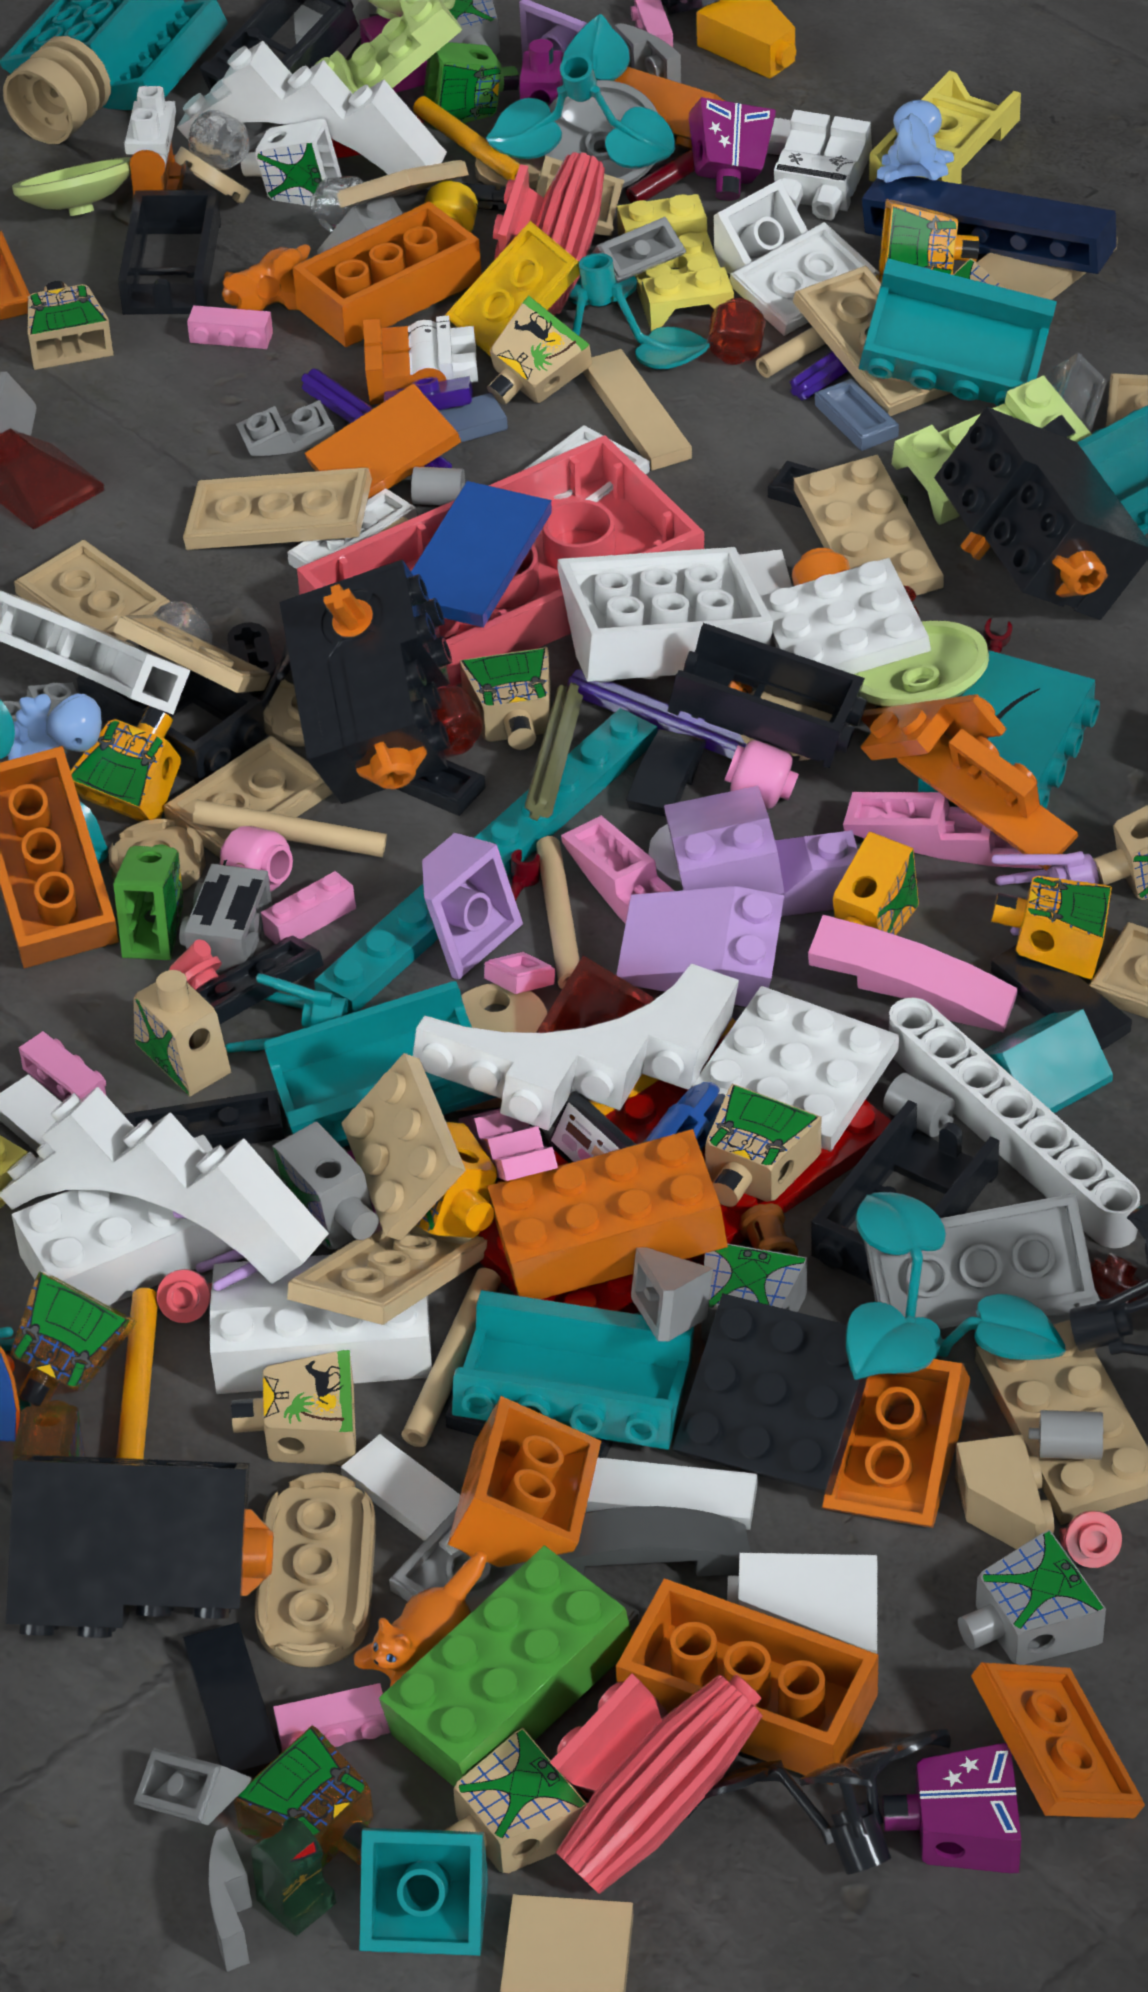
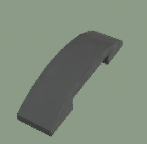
[524,1506,751,1576]

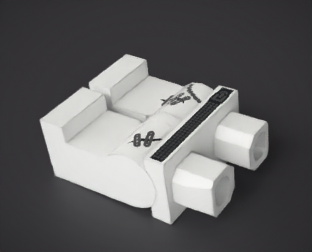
[774,110,872,221]

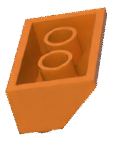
[614,67,725,150]
[447,1396,601,1567]

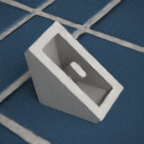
[631,1247,713,1341]

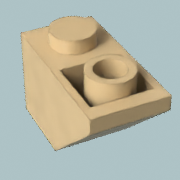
[955,1434,1054,1549]

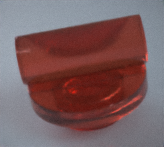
[1090,1253,1143,1304]

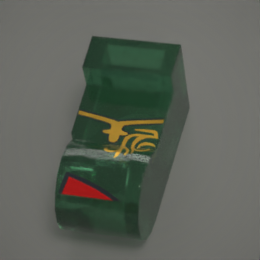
[251,1817,337,1937]

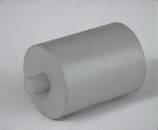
[411,467,465,506]
[883,1073,955,1137]
[1028,1410,1103,1460]

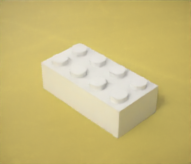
[12,1134,234,1306]

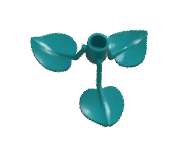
[486,14,675,169]
[568,253,710,369]
[845,1192,1066,1380]

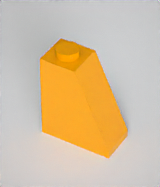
[696,0,796,79]

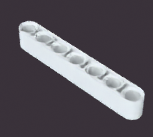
[889,998,1140,1248]

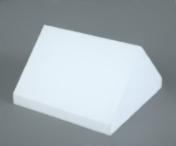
[714,179,808,274]

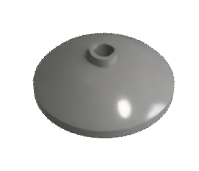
[544,80,658,188]

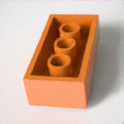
[292,201,482,347]
[0,746,119,969]
[487,1129,728,1299]
[616,1578,879,1786]

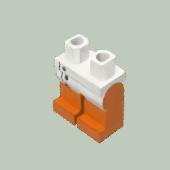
[125,86,186,195]
[363,315,478,405]

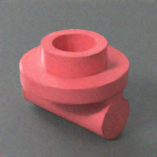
[169,939,222,990]
[157,1269,212,1323]
[1059,1510,1122,1568]

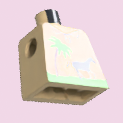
[487,296,592,405]
[231,1350,356,1466]

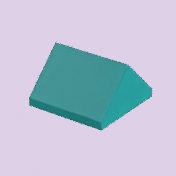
[983,1009,1113,1113]
[359,1828,488,1956]

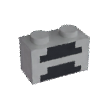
[179,864,272,972]

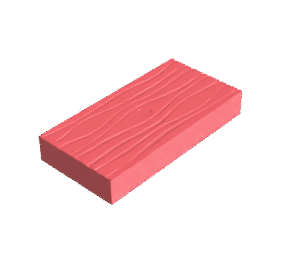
[297,435,704,693]

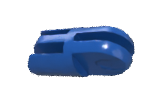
[643,1082,725,1152]

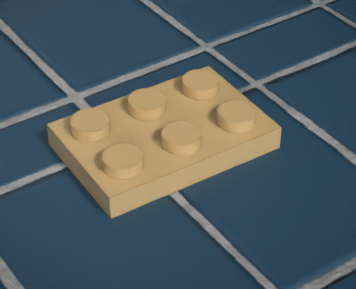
[341,1053,466,1241]

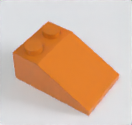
[822,1359,970,1528]

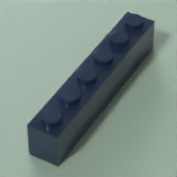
[862,176,1117,274]

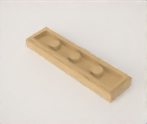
[583,349,692,470]

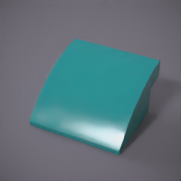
[0,0,228,110]

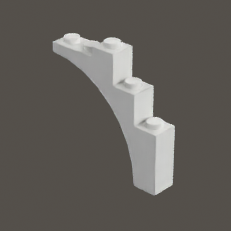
[177,41,447,175]
[0,590,190,714]
[413,963,739,1131]
[0,1087,329,1284]

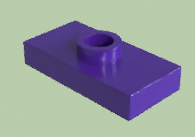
[384,376,473,410]

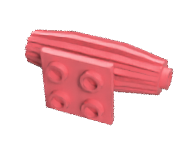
[493,152,605,316]
[550,1674,763,1894]

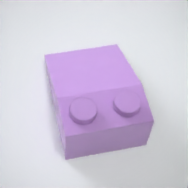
[664,786,784,894]
[615,886,784,1007]

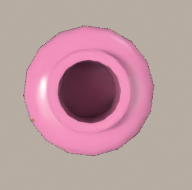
[724,739,799,810]
[220,826,293,892]

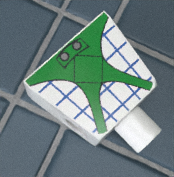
[241,119,344,208]

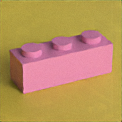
[630,0,673,47]
[187,305,273,349]
[261,871,356,945]
[19,1031,106,1101]
[273,1683,390,1754]

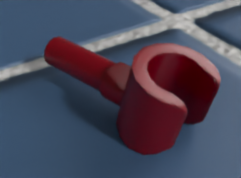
[983,618,1013,653]
[510,849,540,901]

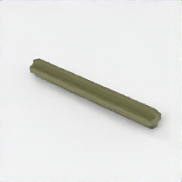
[525,682,583,821]

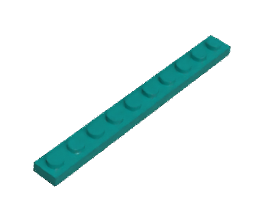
[314,708,658,1014]

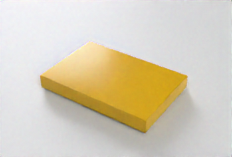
[444,221,580,357]

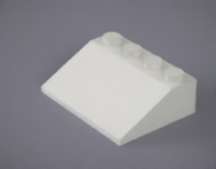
[557,547,773,683]
[210,1255,432,1394]

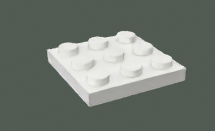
[760,558,931,674]
[692,986,899,1151]

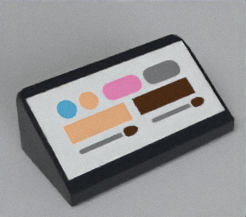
[550,1091,636,1163]

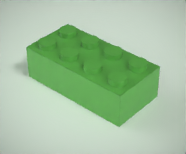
[379,1545,632,1787]

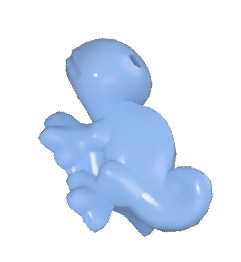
[877,100,954,183]
[7,694,102,760]

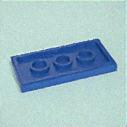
[411,481,552,628]

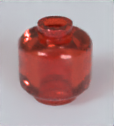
[707,298,766,365]
[436,685,483,755]

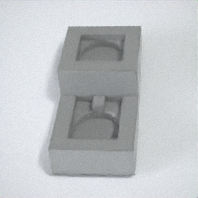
[209,1827,252,1972]

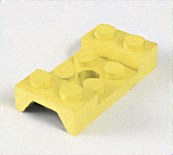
[869,70,1021,184]
[617,194,734,332]

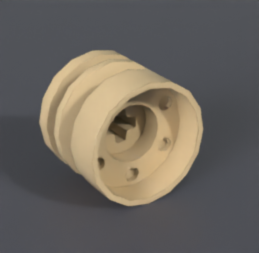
[3,36,111,144]

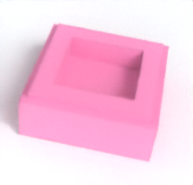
[484,952,555,994]

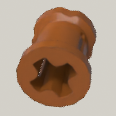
[738,1203,799,1256]

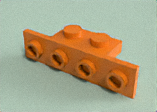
[860,694,1007,761]
[897,729,1078,871]

